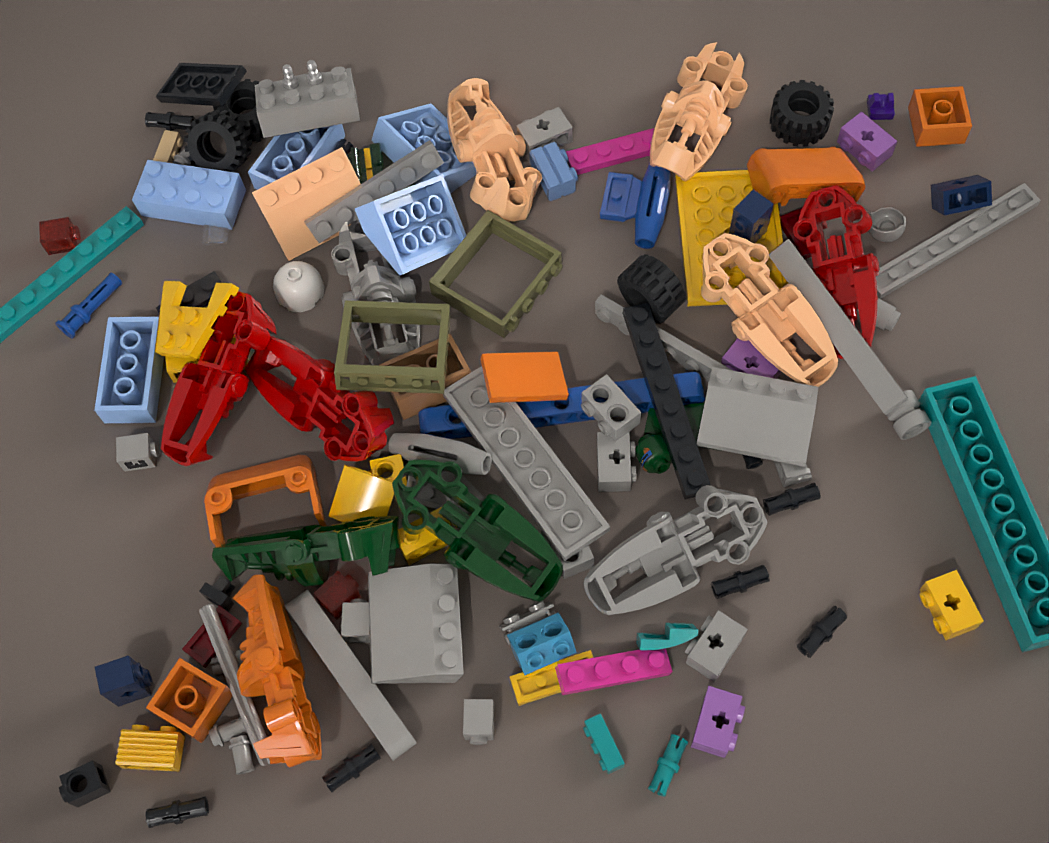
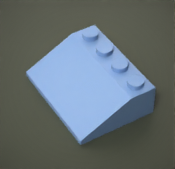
[371,103,477,193]
[355,174,467,275]

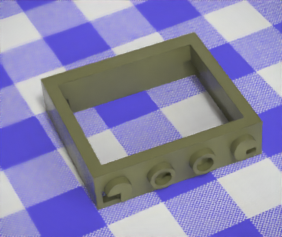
[429,210,563,338]
[334,300,450,394]

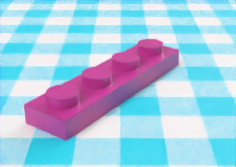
[566,128,654,175]
[555,648,673,695]

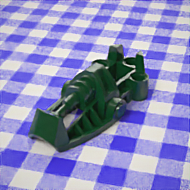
[392,460,563,602]
[212,516,401,587]

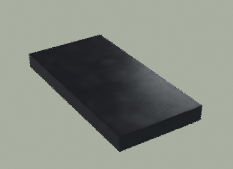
[156,63,247,107]

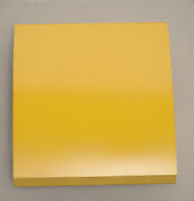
[328,464,394,522]

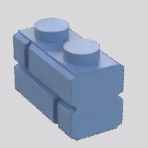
[529,142,578,201]

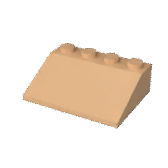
[252,147,361,261]

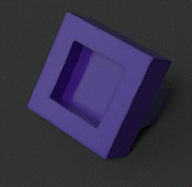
[867,93,895,120]

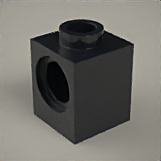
[59,760,111,807]

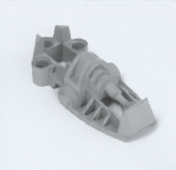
[331,219,421,366]
[584,485,768,615]

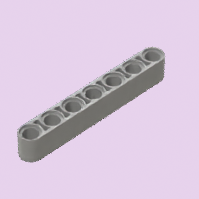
[284,589,417,761]

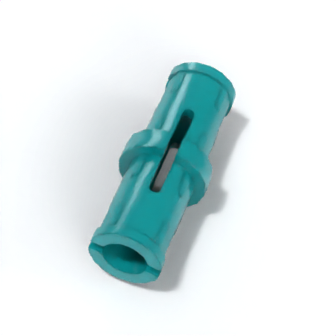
[648,734,688,797]

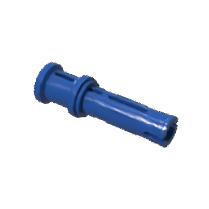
[55,273,122,339]

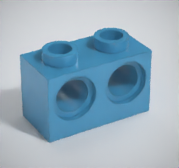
[507,612,577,675]

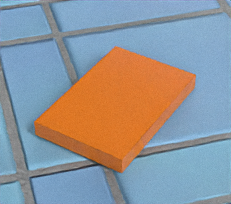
[480,352,569,403]

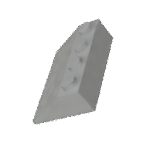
[697,367,818,467]
[368,564,464,684]

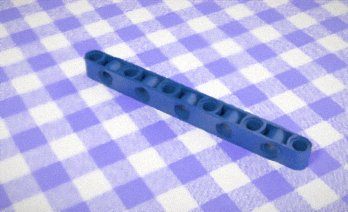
[418,372,705,439]

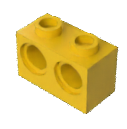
[398,507,453,565]

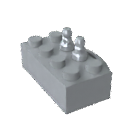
[255,60,360,138]

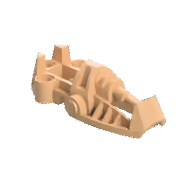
[650,42,748,181]
[447,78,542,222]
[701,233,838,387]

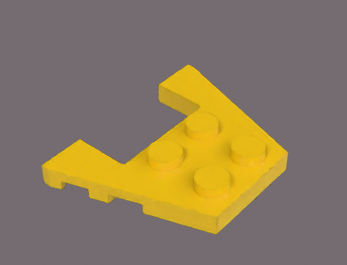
[155,281,239,359]

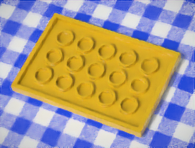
[675,170,788,307]

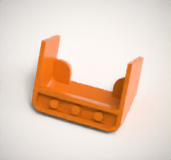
[204,455,327,547]

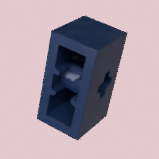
[931,175,992,216]
[729,189,773,244]
[94,656,153,707]

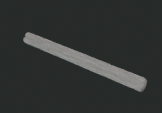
[199,604,270,766]

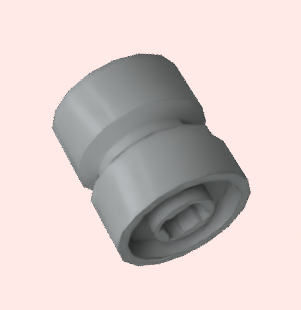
[886,390,932,440]

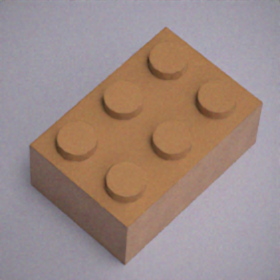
[379,334,471,420]

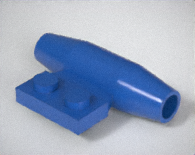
[600,163,671,249]

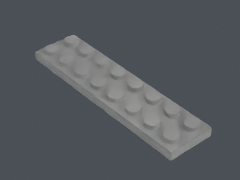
[443,366,610,561]

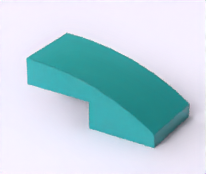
[636,623,698,650]

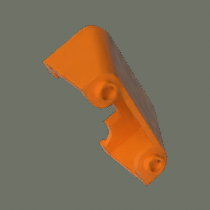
[747,147,866,206]

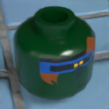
[635,433,672,474]

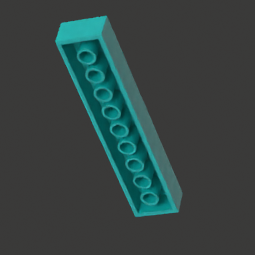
[919,376,1049,652]

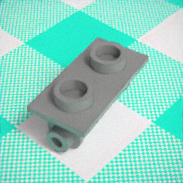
[499,600,556,645]

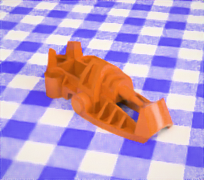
[233,574,322,768]

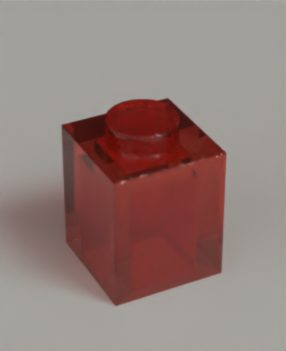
[39,217,81,255]
[313,571,361,620]

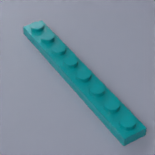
[0,206,144,343]

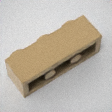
[153,130,183,163]

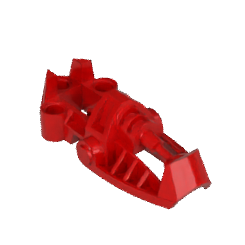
[793,185,880,359]
[161,291,277,466]
[245,336,394,461]

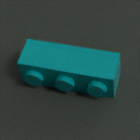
[583,713,625,774]

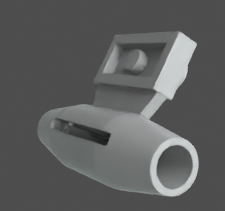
[389,433,492,509]

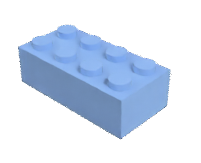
[248,124,345,190]
[132,160,246,230]
[94,317,164,423]

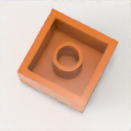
[908,86,972,147]
[146,658,233,743]

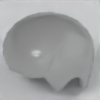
[869,207,906,242]

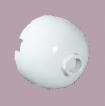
[273,261,325,312]

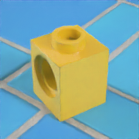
[369,454,408,486]

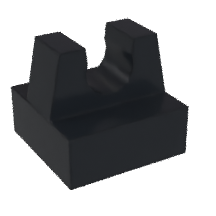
[199,576,235,612]

